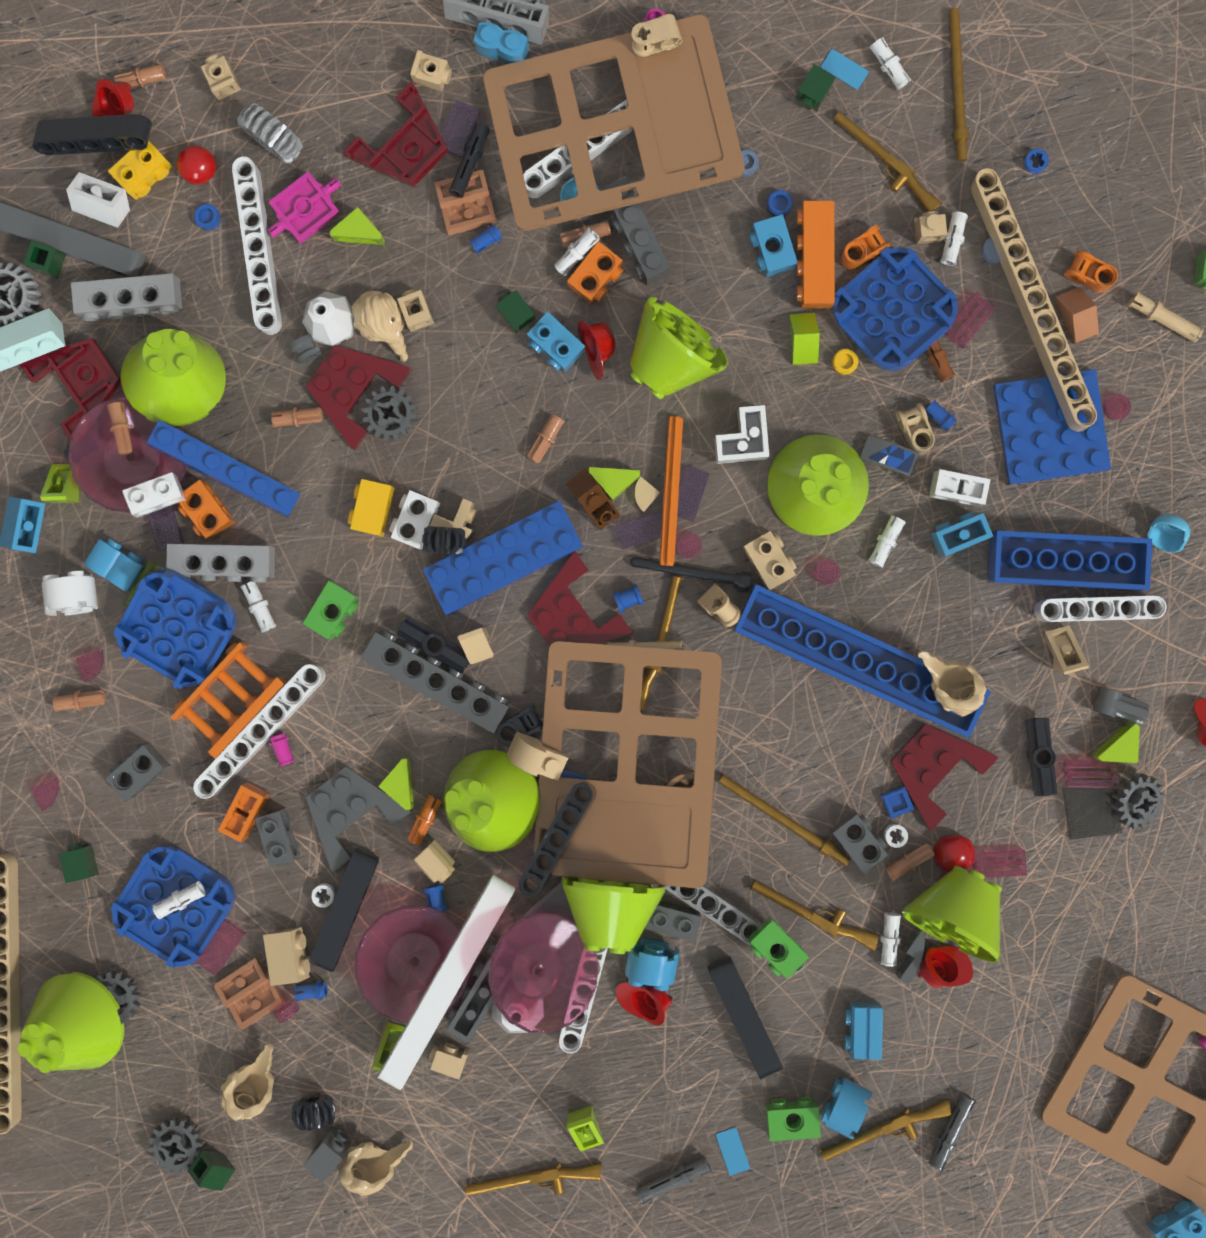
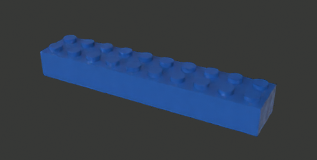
[733,584,991,738]

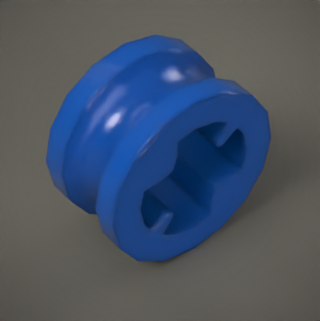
[1023,149,1049,174]

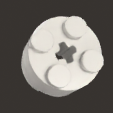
[41,571,98,616]

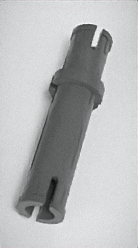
[929,1094,977,1171]
[636,1156,712,1204]

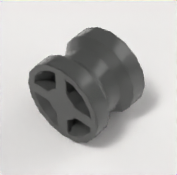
[289,334,322,365]

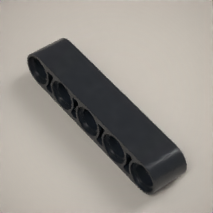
[32,114,152,155]
[519,782,596,897]
[309,848,380,972]
[707,956,783,1080]

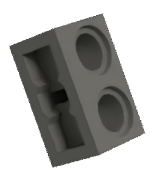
[106,743,170,802]
[255,808,300,867]
[830,812,888,874]
[645,901,701,942]
[303,1126,352,1183]

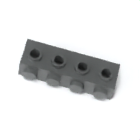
[603,176,670,285]
[446,936,522,1044]

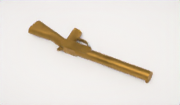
[833,109,943,212]
[641,576,684,711]
[749,880,879,952]
[819,1098,951,1162]
[465,1163,601,1196]

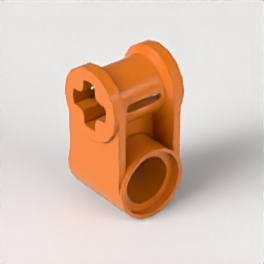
[840,225,891,270]
[1064,250,1118,293]

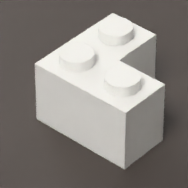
[714,405,769,464]

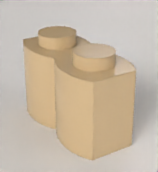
[413,839,455,883]

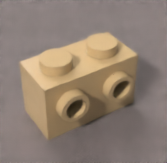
[742,531,797,590]
[263,927,310,986]

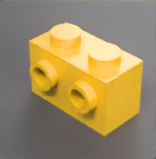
[108,141,173,200]
[348,479,395,537]

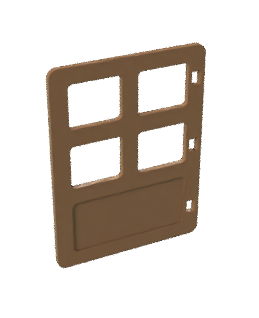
[483,15,745,231]
[534,641,722,888]
[1041,974,1206,1208]

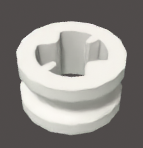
[883,824,908,848]
[311,883,336,908]

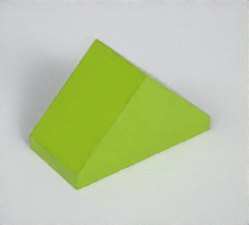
[330,207,385,245]
[789,313,820,365]
[40,463,79,503]
[589,467,640,501]
[1091,722,1140,763]
[378,757,414,810]
[372,1022,405,1071]
[567,1105,604,1152]

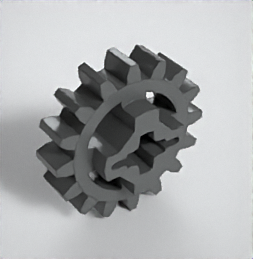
[362,386,418,442]
[1111,773,1166,829]
[97,970,142,1024]
[147,1116,205,1175]

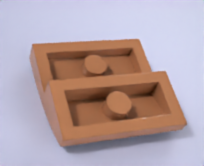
[434,169,497,236]
[213,958,286,1030]

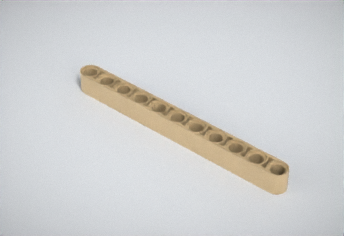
[970,168,1097,432]
[0,853,22,1134]

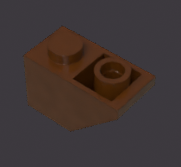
[565,469,620,530]

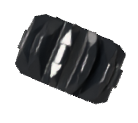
[422,526,466,554]
[291,1093,336,1131]

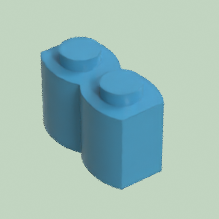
[474,22,529,64]
[83,538,147,592]

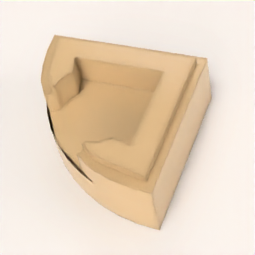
[635,477,660,512]

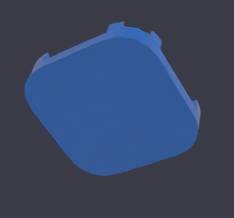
[833,247,958,371]
[113,569,237,689]
[110,845,235,968]

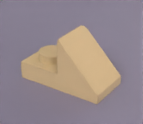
[1044,625,1089,675]
[457,628,494,664]

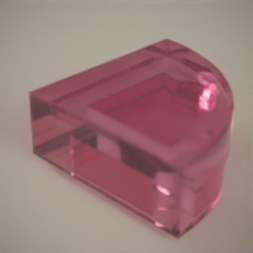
[76,650,104,683]
[31,777,60,811]

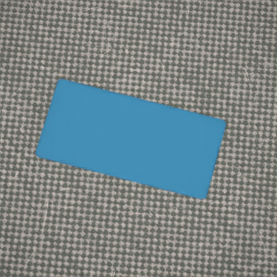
[821,49,869,90]
[716,1127,750,1176]

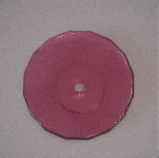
[68,396,187,513]
[355,906,472,1023]
[488,912,599,1033]

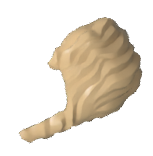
[351,291,409,362]
[918,650,986,717]
[220,1044,274,1121]
[338,1139,413,1196]

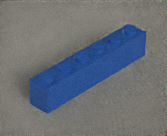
[147,420,301,519]

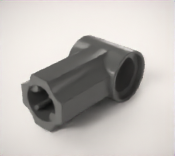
[1092,686,1149,725]

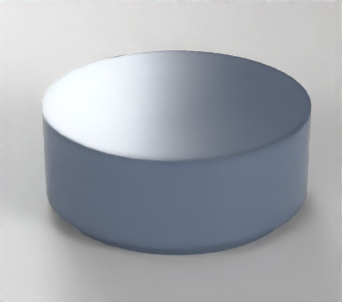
[741,149,759,177]
[981,237,1009,264]

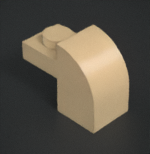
[430,499,476,542]
[507,731,568,781]

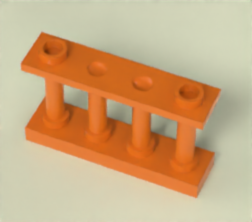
[171,642,288,759]

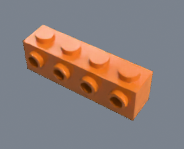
[796,201,835,309]

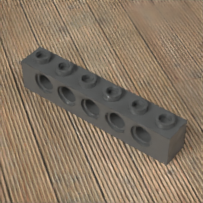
[360,630,510,734]

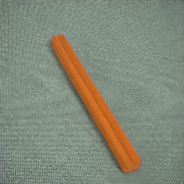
[659,416,683,566]

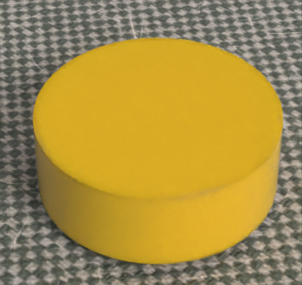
[832,349,858,375]

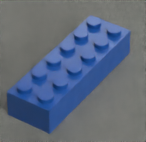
[423,501,584,615]
[987,531,1152,591]

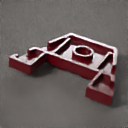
[343,82,449,187]
[19,338,121,444]
[306,345,412,451]
[528,552,632,646]
[890,724,998,831]

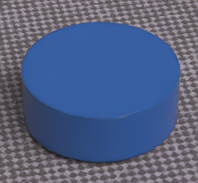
[766,190,793,217]
[194,203,221,231]

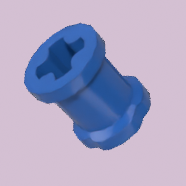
[613,583,644,613]
[422,883,449,914]

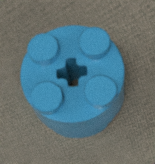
[624,938,680,991]
[820,1077,872,1139]

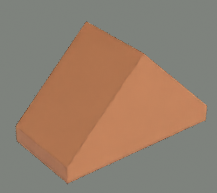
[1055,287,1099,344]

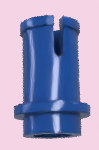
[469,224,503,254]
[925,400,957,432]
[294,980,328,1001]

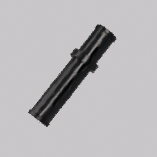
[448,123,490,198]

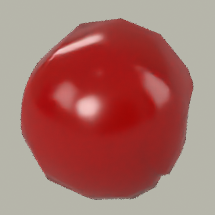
[176,145,216,185]
[933,834,975,872]

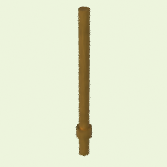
[949,8,969,162]
[718,774,851,866]

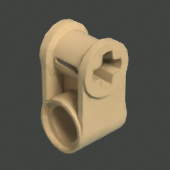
[631,14,683,57]
[895,403,935,455]
[697,583,741,627]

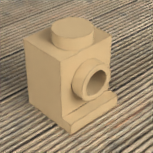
[410,50,452,92]
[201,55,241,100]
[914,211,947,244]
[397,289,434,332]
[428,1043,470,1080]

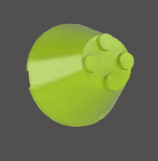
[630,297,728,399]
[121,329,226,426]
[767,434,869,536]
[443,750,540,852]
[902,866,1002,963]
[561,876,665,954]
[17,972,124,1073]

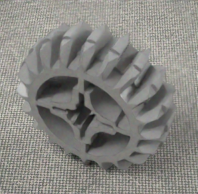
[237,102,303,164]
[0,262,42,327]

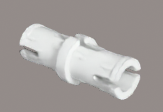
[869,37,911,90]
[940,211,968,266]
[554,228,600,276]
[868,515,906,568]
[240,582,276,633]
[152,881,206,919]
[880,912,901,966]

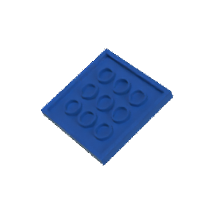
[993,369,1111,486]

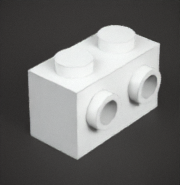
[66,172,130,228]

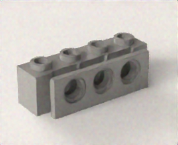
[443,0,549,45]
[71,273,182,321]
[166,544,275,582]

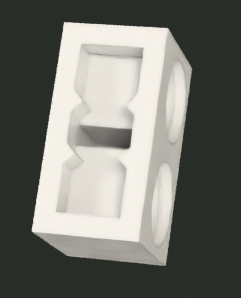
[929,469,990,507]
[122,472,186,518]
[389,490,441,550]

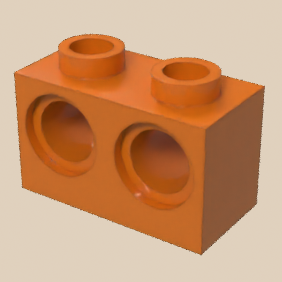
[567,241,623,305]
[177,480,236,540]
[218,782,270,843]

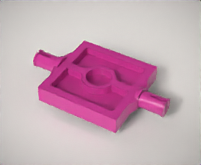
[267,171,342,244]

